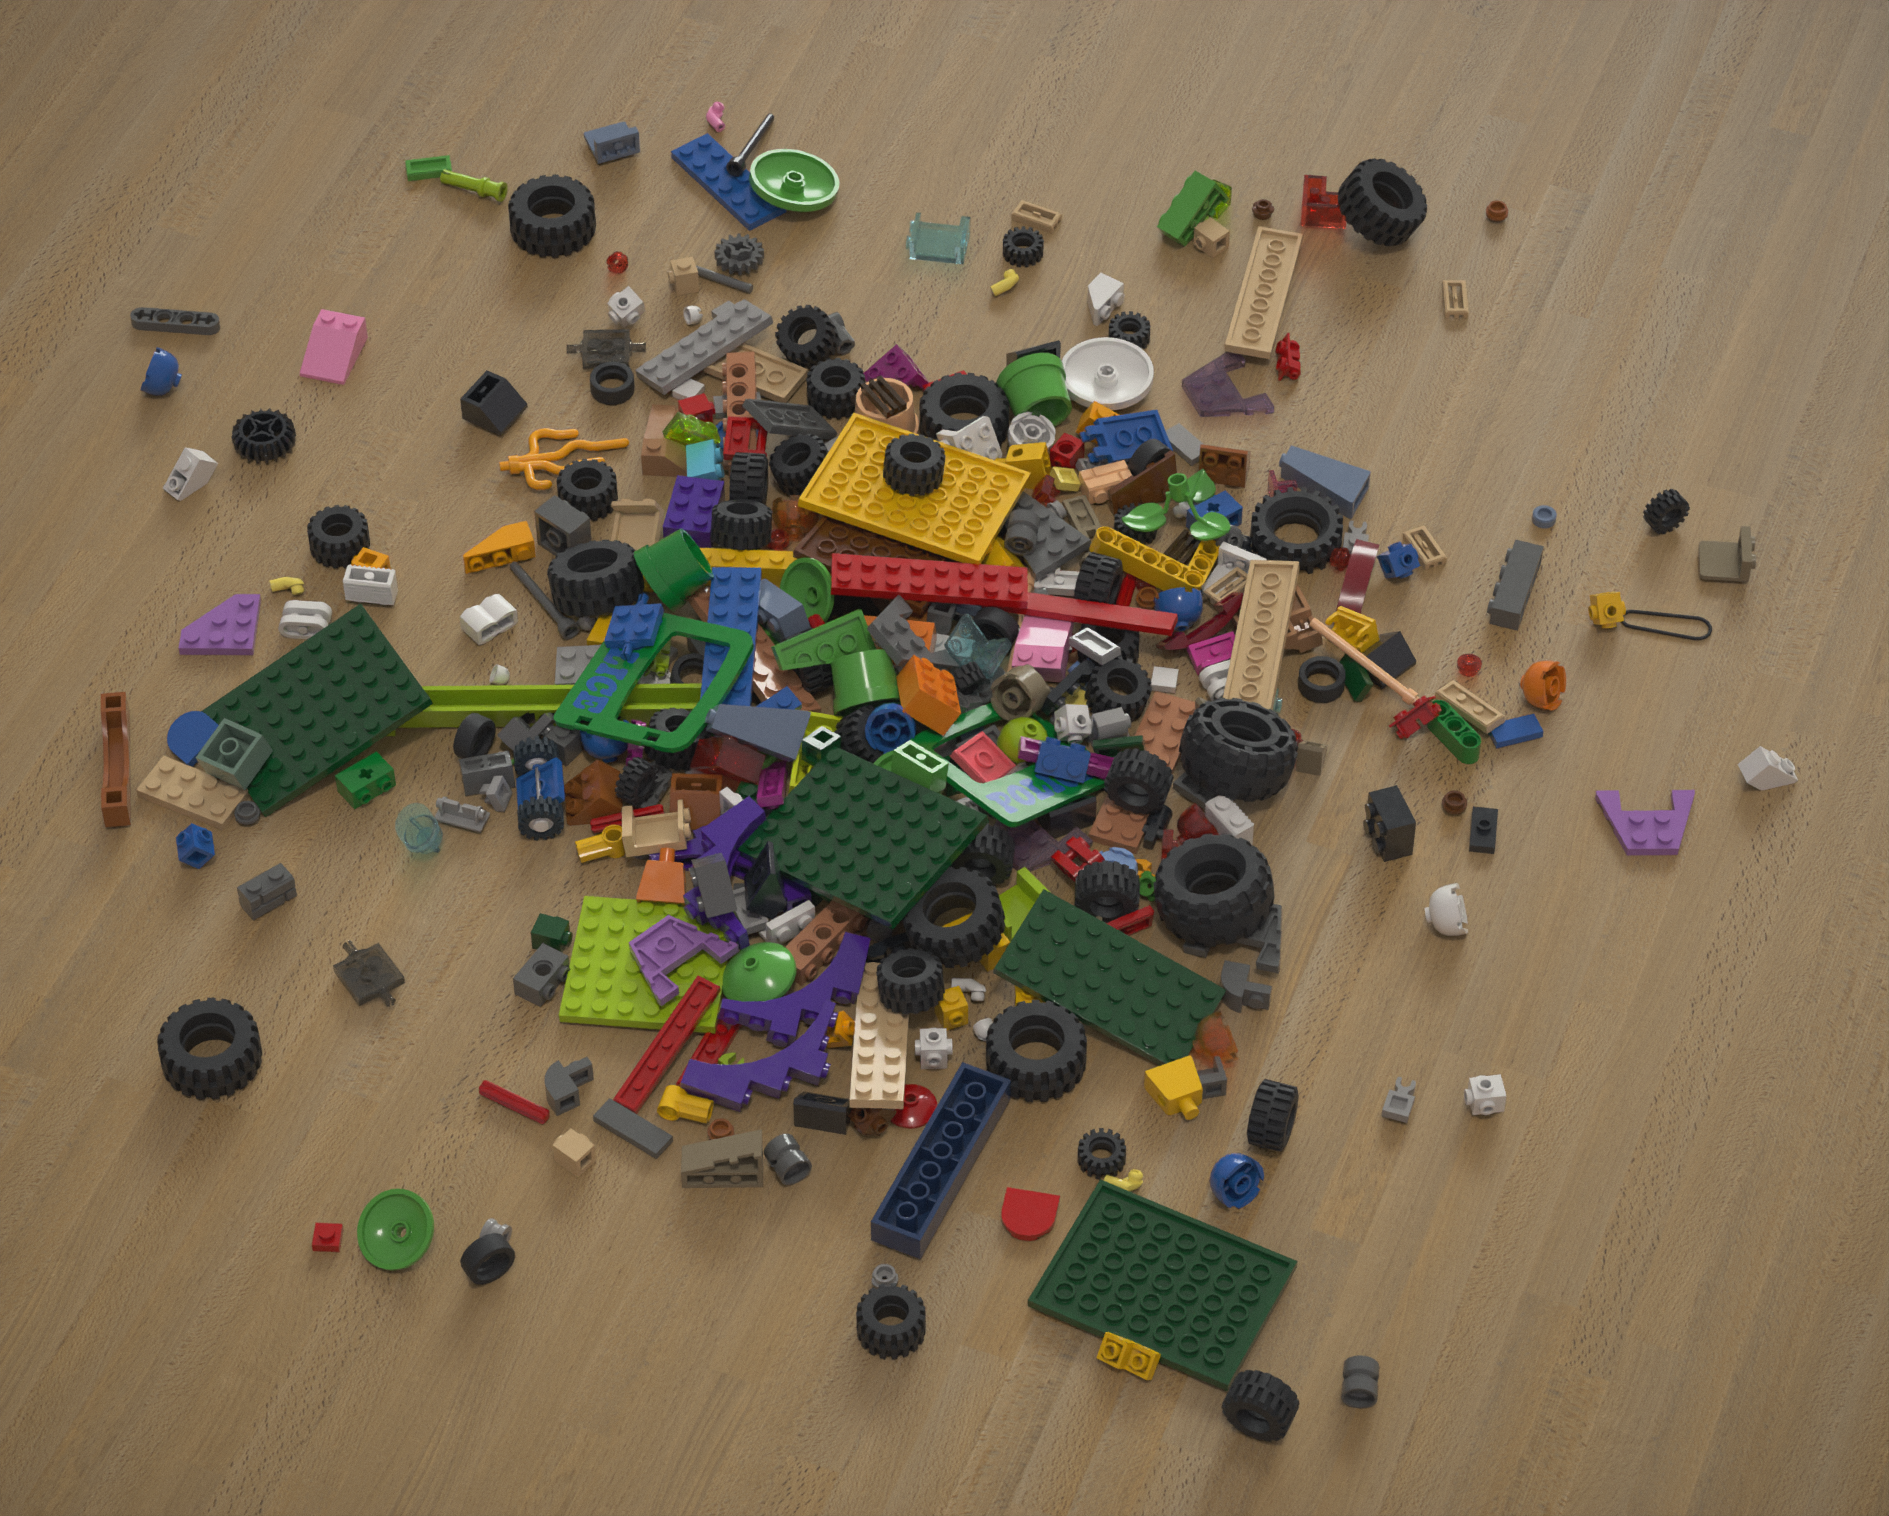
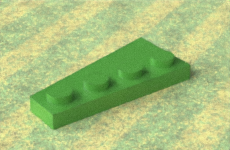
[771,610,876,670]

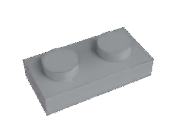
[733,887,769,934]

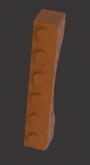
[101,691,131,827]

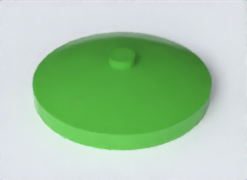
[749,149,839,212]

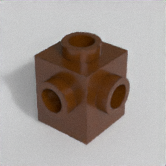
[848,1108,898,1136]

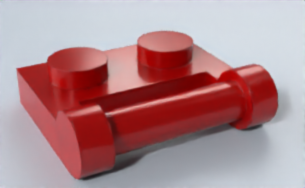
[723,416,768,460]

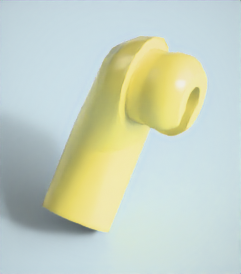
[990,269,1019,297]
[269,577,304,595]
[1104,1169,1143,1192]

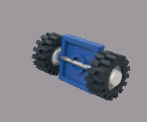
[514,736,565,841]

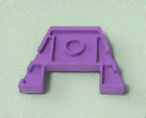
[1595,790,1695,855]
[629,915,739,1006]

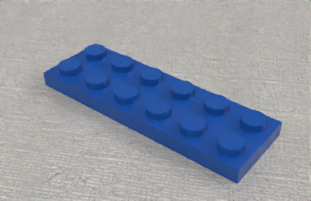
[671,133,786,231]

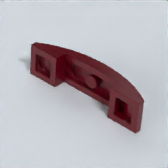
[1336,539,1380,614]
[1156,592,1243,650]

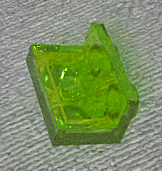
[662,412,721,446]

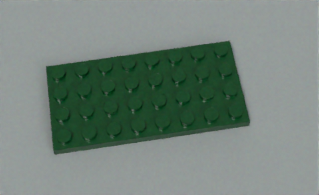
[993,889,1226,1066]

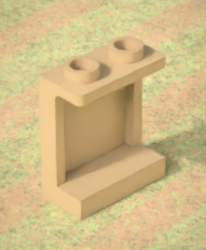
[611,499,664,550]
[622,799,691,857]

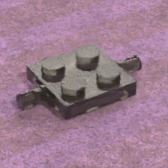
[566,329,646,369]
[333,940,405,1007]

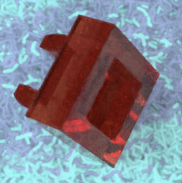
[1031,474,1060,505]

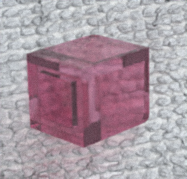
[1267,470,1297,497]

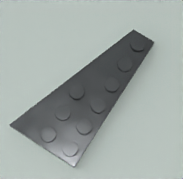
[1003,491,1091,581]

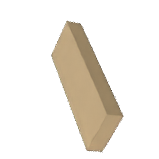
[1435,680,1505,734]

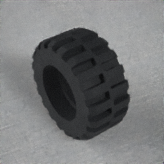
[1338,158,1427,246]
[508,174,596,258]
[919,373,1009,446]
[547,540,644,618]
[903,867,1005,968]
[157,997,262,1100]
[986,1000,1087,1102]

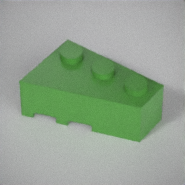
[1157,171,1229,247]

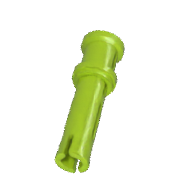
[440,169,508,202]

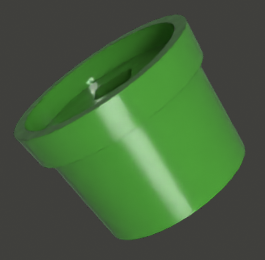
[996,353,1072,427]
[831,649,901,717]

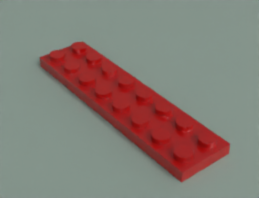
[831,553,1028,609]

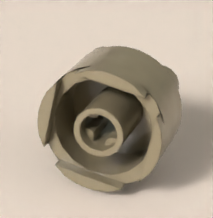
[990,664,1050,721]

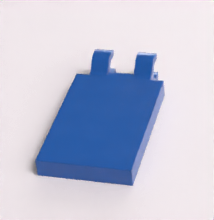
[1080,410,1173,464]

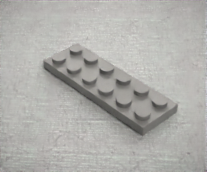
[635,299,773,395]

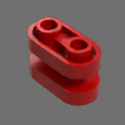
[1050,836,1105,882]

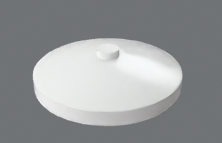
[1062,337,1154,410]

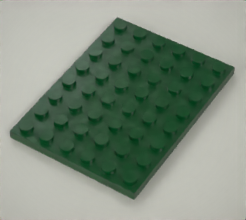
[201,603,433,818]
[737,746,989,929]
[1027,1179,1298,1391]

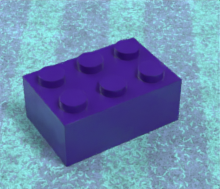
[663,475,725,548]

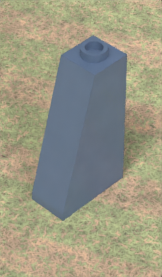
[1279,445,1371,519]
[705,704,811,762]

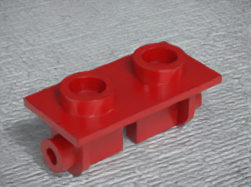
[1275,332,1301,381]
[1389,695,1442,739]

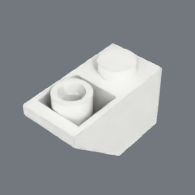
[1087,273,1125,326]
[163,448,218,501]
[1738,746,1798,791]

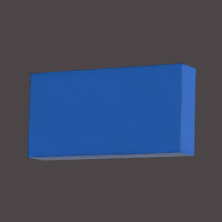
[1489,714,1544,748]

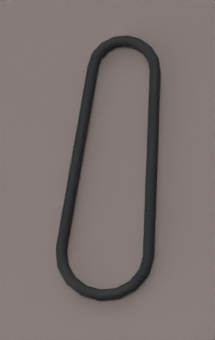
[1621,610,1712,640]

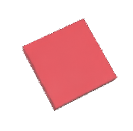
[950,731,1016,783]

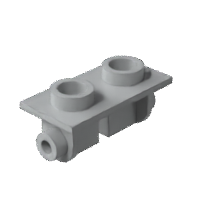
[434,796,490,833]

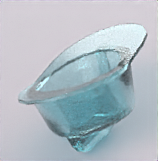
[395,803,443,854]

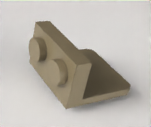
[1699,526,1756,582]

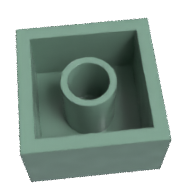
[196,718,273,790]

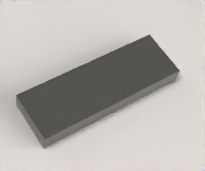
[593,1098,673,1159]

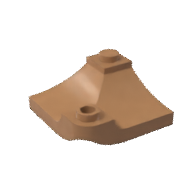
[1231,584,1323,653]

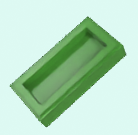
[405,155,452,181]

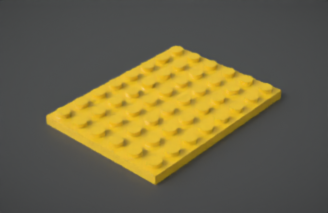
[798,413,1031,565]

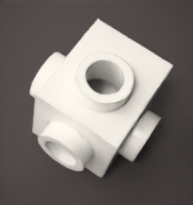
[607,286,645,328]
[1054,704,1092,744]
[915,1028,952,1069]
[1464,1074,1506,1115]

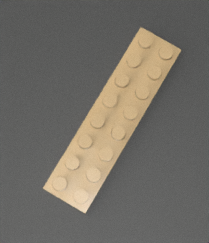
[1224,226,1303,359]
[1223,560,1300,710]
[850,962,909,1109]

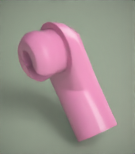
[706,102,725,132]

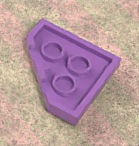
[179,594,261,655]

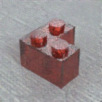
[1301,175,1346,228]
[690,735,766,784]

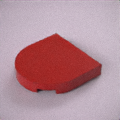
[1001,1187,1060,1241]

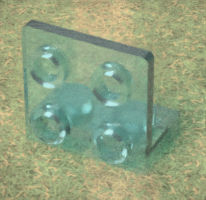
[944,614,1012,678]

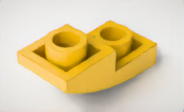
[1096,1332,1161,1380]

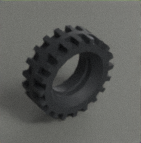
[1250,487,1343,574]

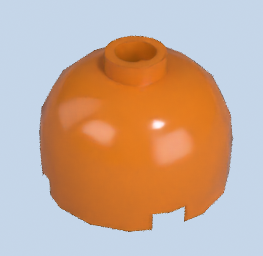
[1520,660,1566,711]

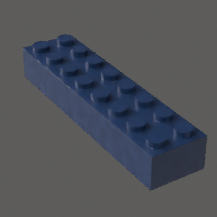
[871,1062,1011,1259]

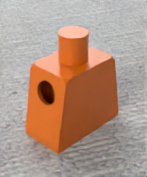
[636,848,687,906]

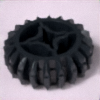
[231,408,296,464]

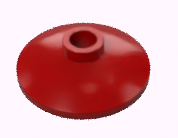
[891,1084,937,1129]

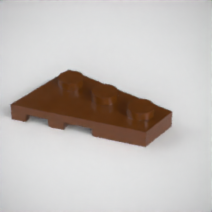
[1108,450,1177,515]

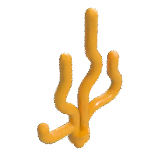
[499,428,629,490]

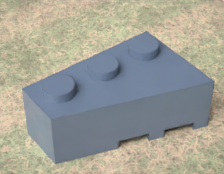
[758,579,811,643]

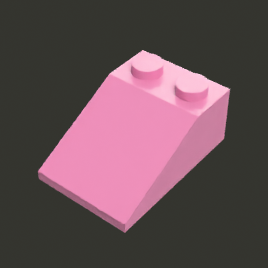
[300,309,368,385]
[1012,615,1074,682]

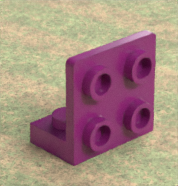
[863,344,929,389]

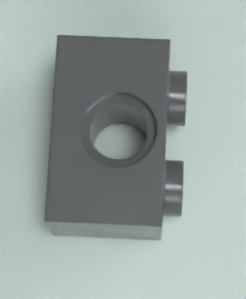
[513,943,571,1007]

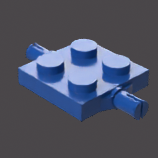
[604,593,664,660]

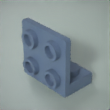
[584,122,640,164]

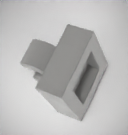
[479,775,513,811]

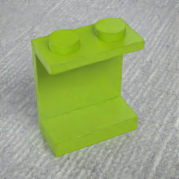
[999,867,1051,942]

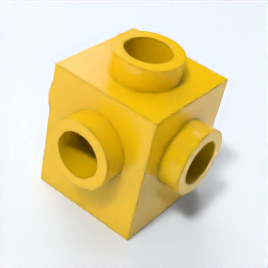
[1588,591,1626,629]

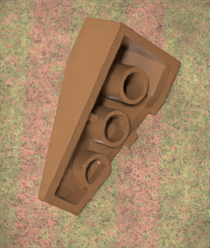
[641,404,688,477]

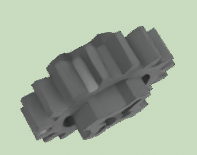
[714,233,764,275]

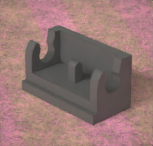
[459,751,515,796]

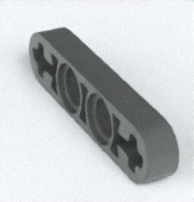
[130,307,220,335]

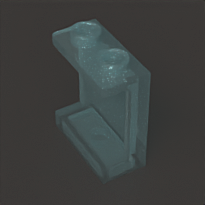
[906,212,970,265]

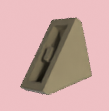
[1296,740,1328,776]

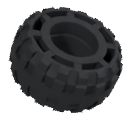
[1179,698,1298,802]
[1153,834,1275,947]

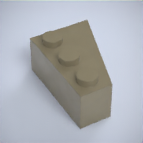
[681,1129,764,1188]

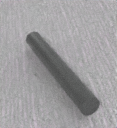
[696,266,753,293]

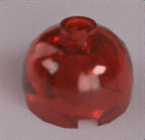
[1176,803,1220,845]

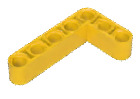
[1089,526,1220,593]

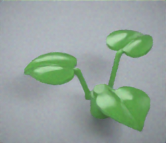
[1121,468,1231,541]

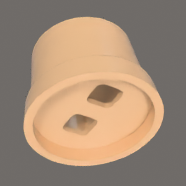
[855,378,920,435]

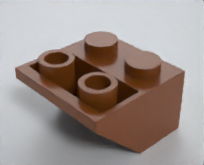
[1199,444,1251,488]
[564,759,623,826]
[669,773,723,832]

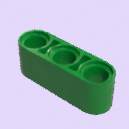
[1426,700,1481,764]

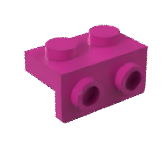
[1187,631,1235,675]

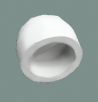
[684,306,703,325]
[489,664,510,685]
[973,1018,993,1041]

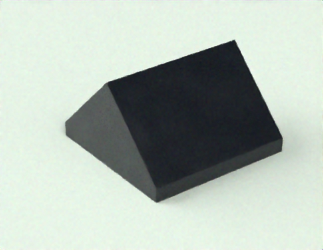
[1362,631,1416,689]
[1037,795,1097,840]
[793,1091,854,1135]

